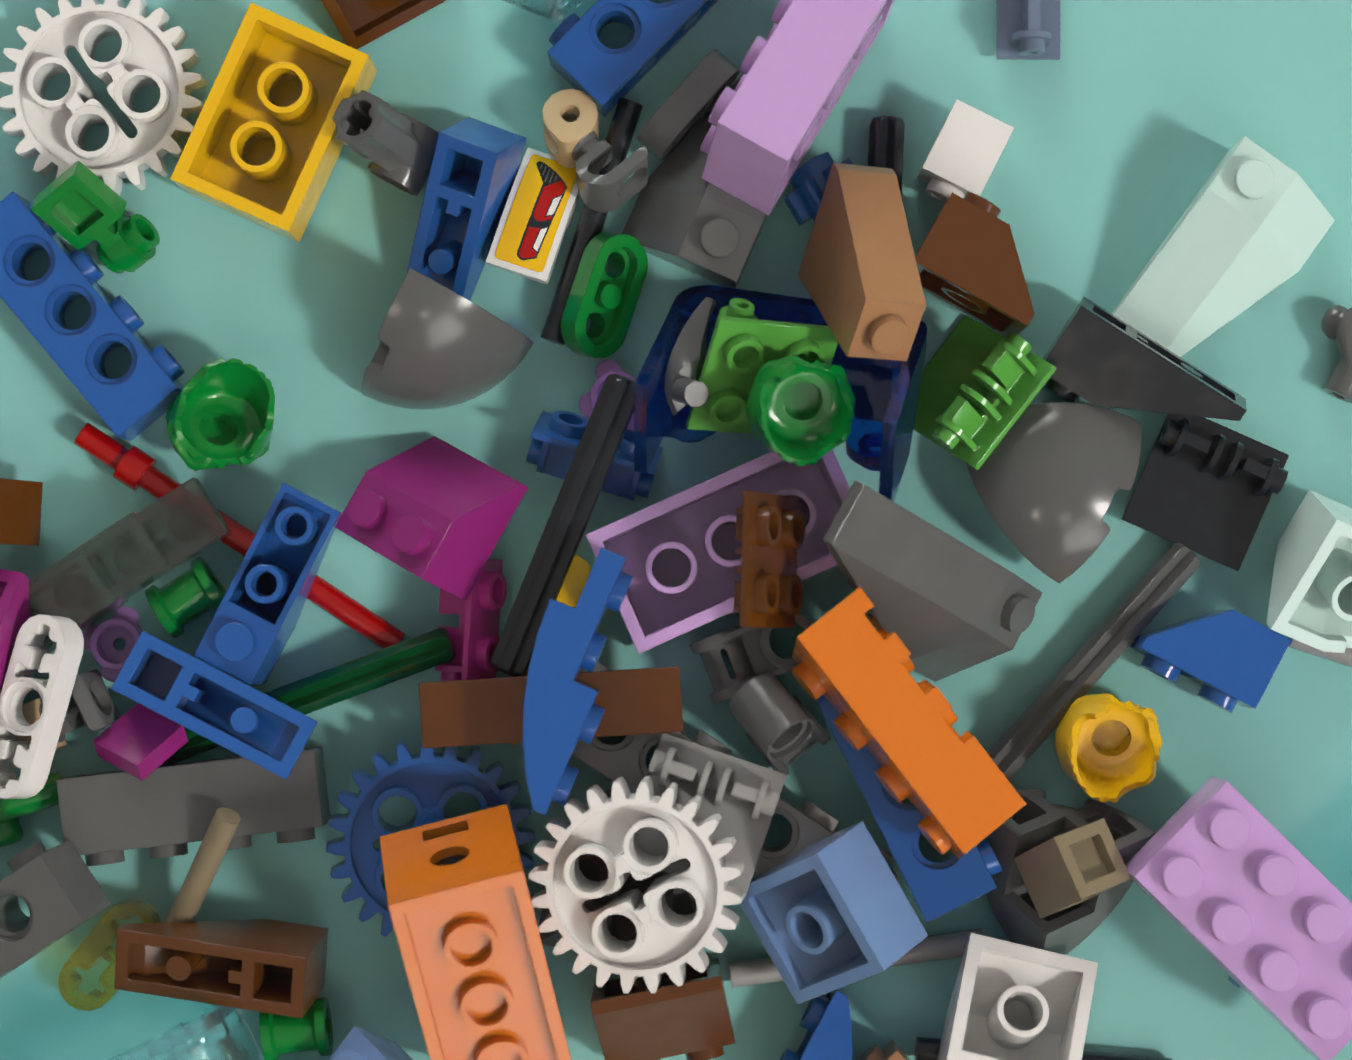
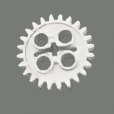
[0,0,207,196]
[528,776,745,994]

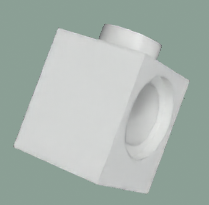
[917,99,1014,203]

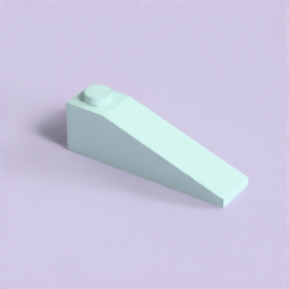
[1112,136,1335,357]
[1266,490,1352,653]

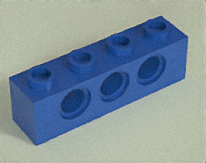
[547,0,719,117]
[0,191,185,441]
[816,695,1002,923]

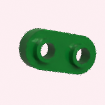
[561,232,648,358]

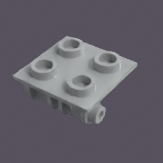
[637,733,787,900]

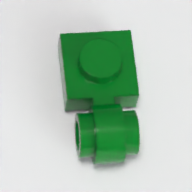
[31,160,160,274]

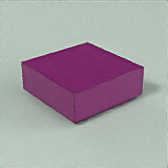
[93,703,188,781]

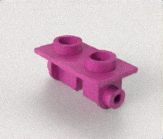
[435,559,507,681]

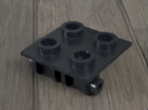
[1121,413,1289,571]

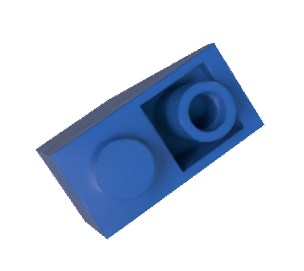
[1130,610,1291,713]

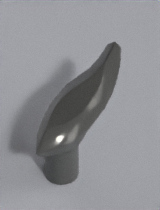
[665,297,716,416]

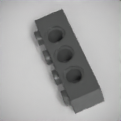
[0,839,112,979]

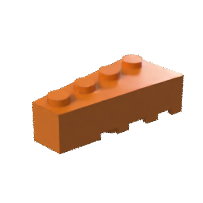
[791,587,1026,859]

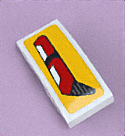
[486,148,580,285]

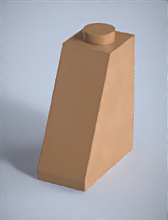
[798,163,926,361]

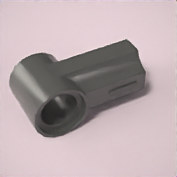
[332,90,439,196]

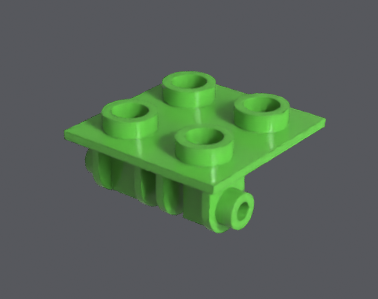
[685,298,838,434]
[891,315,1057,471]

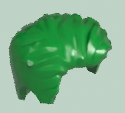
[746,355,855,466]
[165,358,275,471]

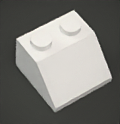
[938,933,1098,1060]

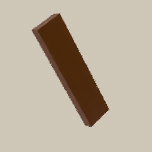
[419,666,684,748]

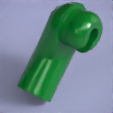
[0,771,61,847]

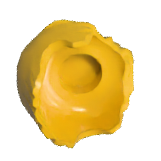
[1055,693,1163,803]

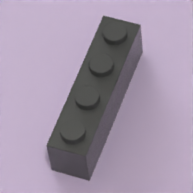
[56,746,330,866]

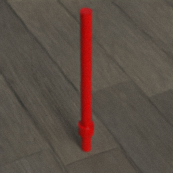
[74,423,406,649]

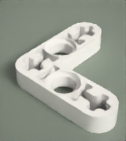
[0,614,84,799]

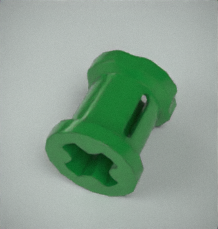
[145,556,226,638]
[259,997,333,1060]

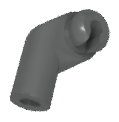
[1321,305,1352,403]

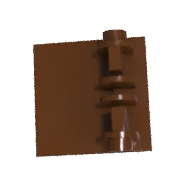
[733,490,805,628]

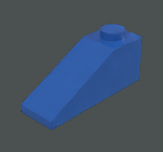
[406,117,526,301]
[111,630,318,780]

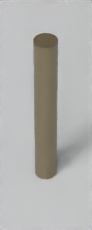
[165,807,241,922]

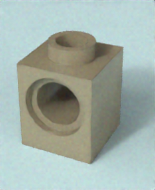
[1013,818,1131,919]

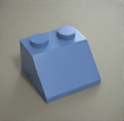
[739,821,928,1005]

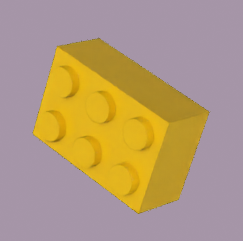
[170,3,377,243]

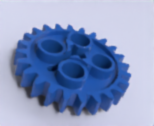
[326,740,536,937]

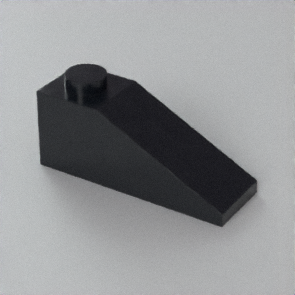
[1043,297,1247,421]

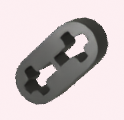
[636,49,740,160]

